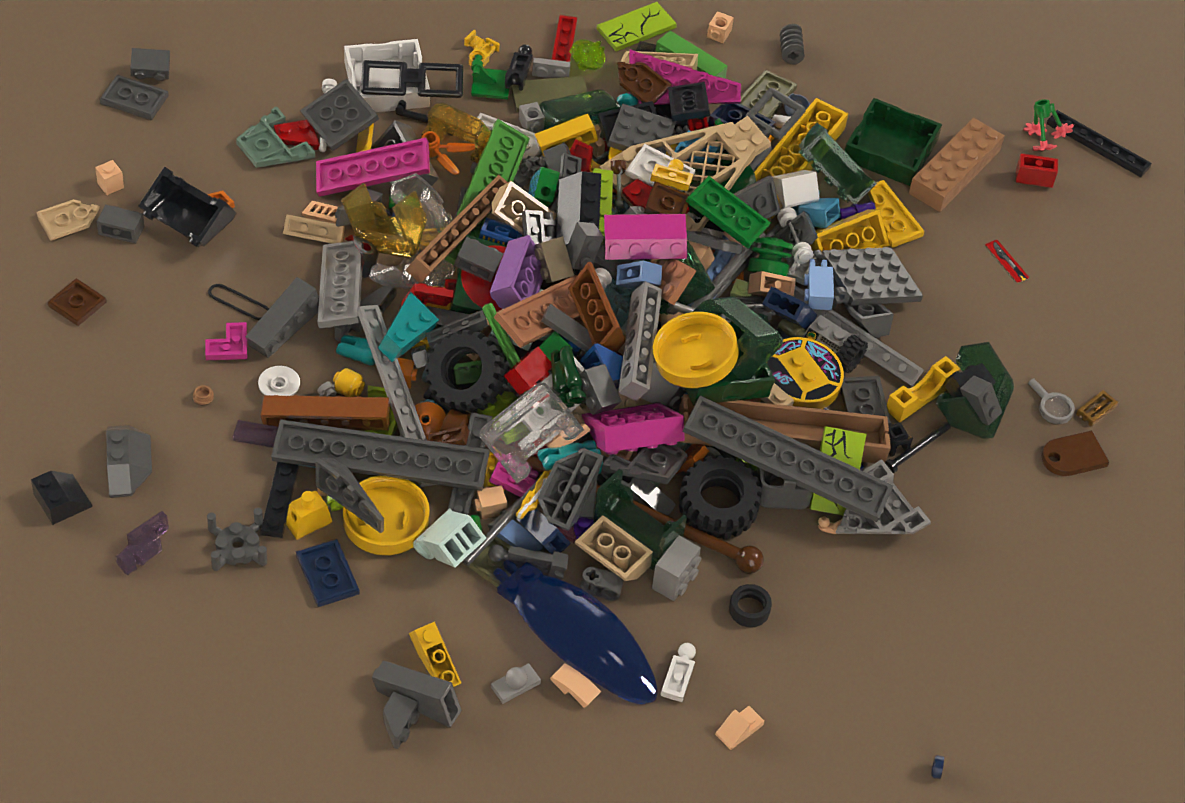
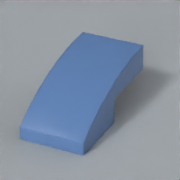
[497,519,543,551]

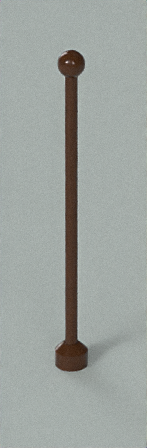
[440,409,764,574]

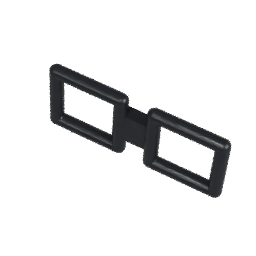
[361,60,464,98]

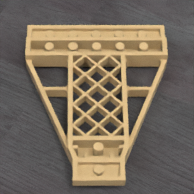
[600,116,771,232]

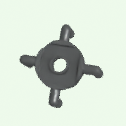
[207,508,267,571]

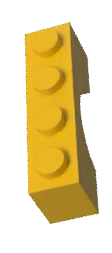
[887,356,960,423]

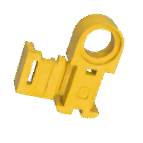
[464,30,500,67]

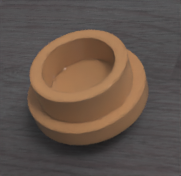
[193,385,214,405]

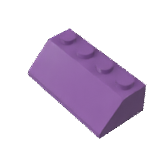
[490,235,543,309]

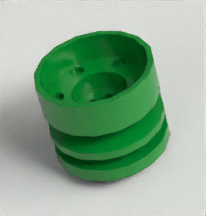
[747,237,794,277]

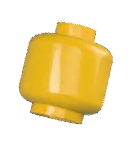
[333,368,365,397]

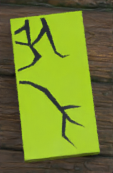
[596,2,677,52]
[809,426,866,516]

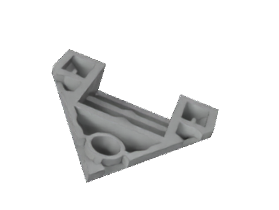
[836,459,931,534]

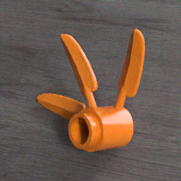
[421,131,477,175]

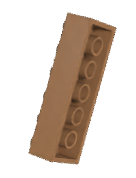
[909,118,1005,212]

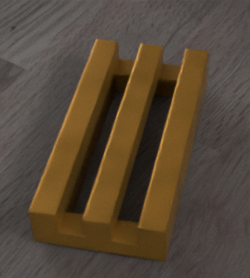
[1076,390,1118,427]

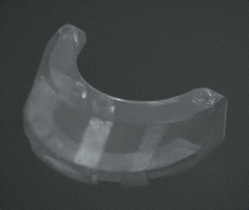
[369,173,456,289]

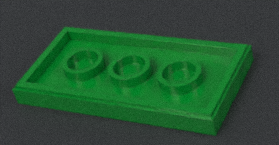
[686,176,771,249]

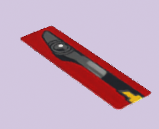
[985,239,1029,283]

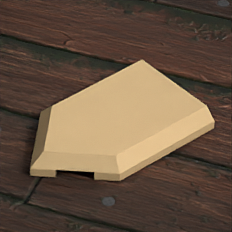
[36,199,100,241]

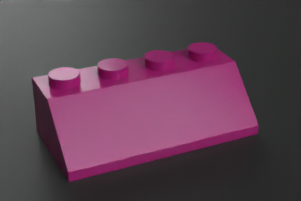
[604,214,687,260]

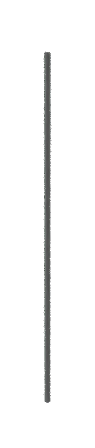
[462,222,783,566]

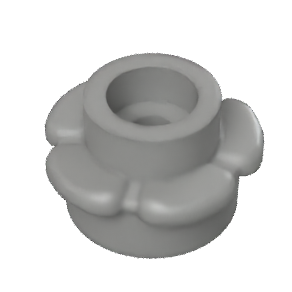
[317,381,336,397]

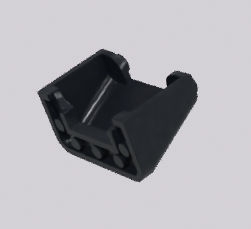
[138,167,237,248]

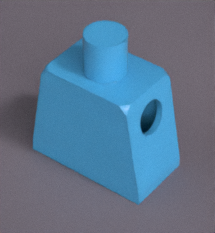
[792,198,840,228]

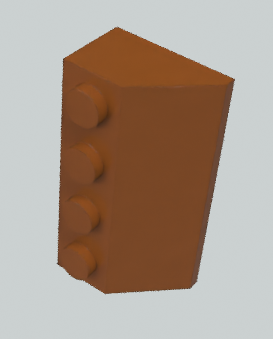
[568,262,625,353]

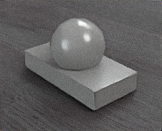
[491,663,541,704]

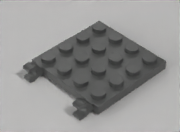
[813,247,923,305]

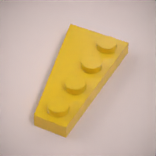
[867,180,925,248]

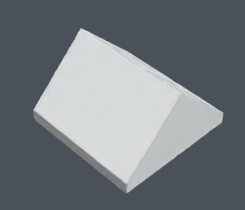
[772,170,820,208]

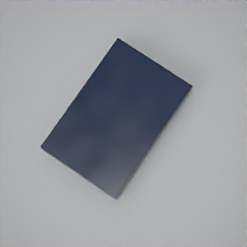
[296,539,360,607]

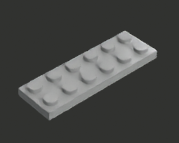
[317,241,363,328]

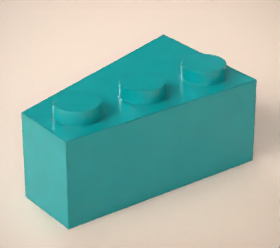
[378,292,439,362]

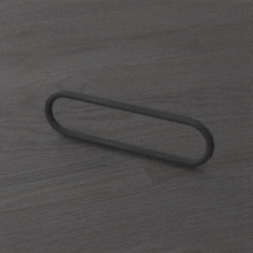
[208,284,269,320]

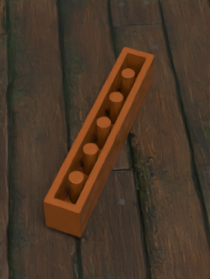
[261,395,391,430]

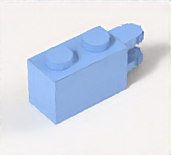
[804,259,834,310]

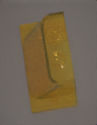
[421,103,491,163]

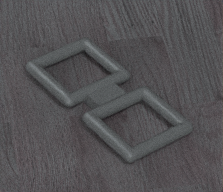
[723,88,806,171]

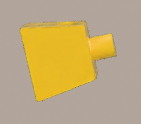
[286,491,332,540]

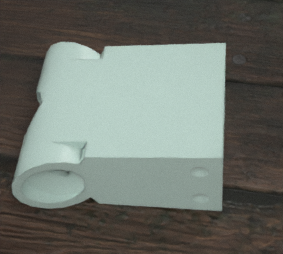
[413,508,487,567]

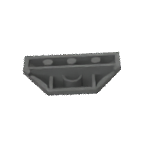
[106,425,152,498]
[538,448,603,531]

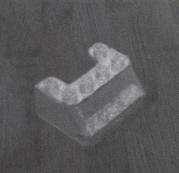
[479,383,584,484]

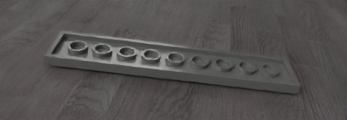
[682,396,894,522]
[271,420,490,491]

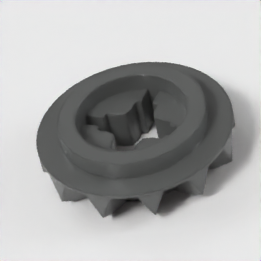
[520,155,546,179]

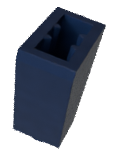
[762,286,817,331]
[517,508,571,554]

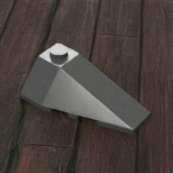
[835,281,894,338]
[316,458,384,533]

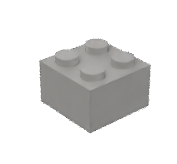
[652,535,701,601]

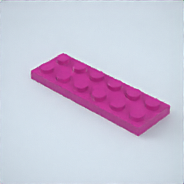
[316,138,430,197]

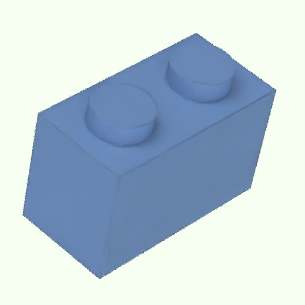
[616,261,662,290]

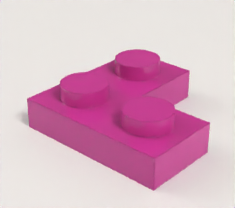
[205,322,247,360]

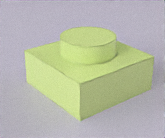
[730,278,752,297]

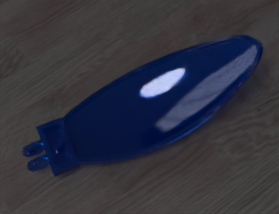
[493,560,657,704]

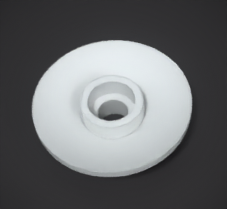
[258,366,300,396]

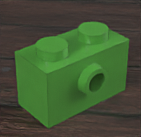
[453,360,482,387]

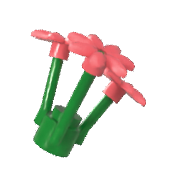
[1023,99,1074,151]

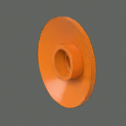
[415,402,446,440]

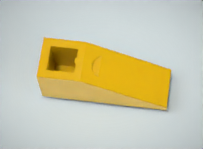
[409,621,461,687]

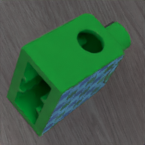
[528,167,560,207]

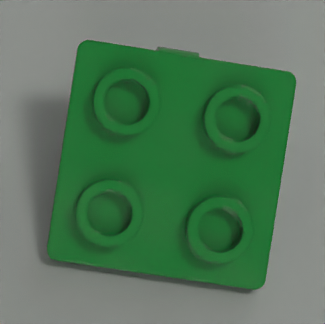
[471,54,509,100]

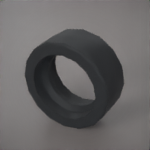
[729,584,772,627]

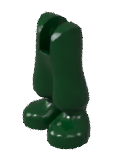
[550,345,586,410]

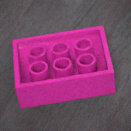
[582,403,685,454]

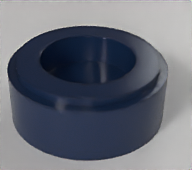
[931,755,944,779]

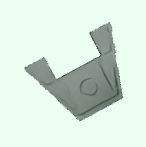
[236,106,315,168]

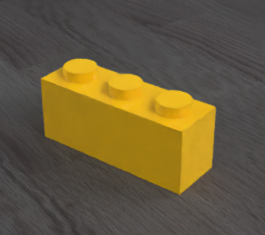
[535,114,599,157]

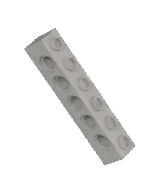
[618,281,662,401]

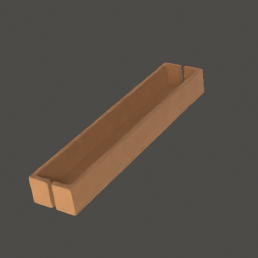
[679,394,891,463]

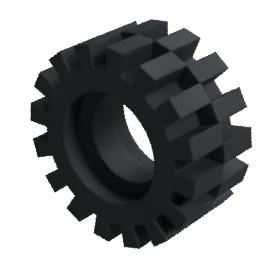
[836,334,868,373]

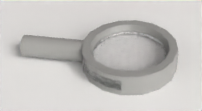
[1028,378,1075,424]

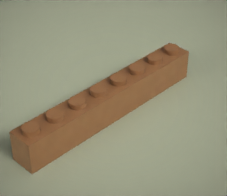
[405,175,508,283]

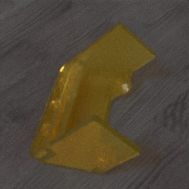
[341,183,427,258]

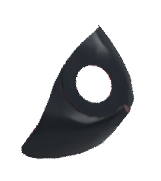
[345,235,379,278]

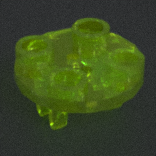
[570,39,606,71]

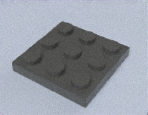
[300,79,379,151]
[607,104,677,154]

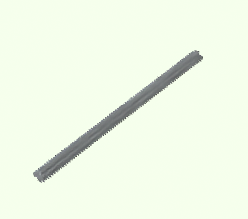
[691,233,766,311]

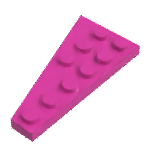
[629,49,741,105]

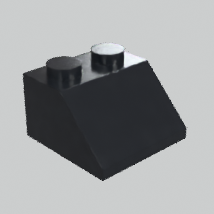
[31,471,92,525]

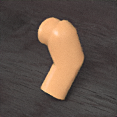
[818,516,843,534]

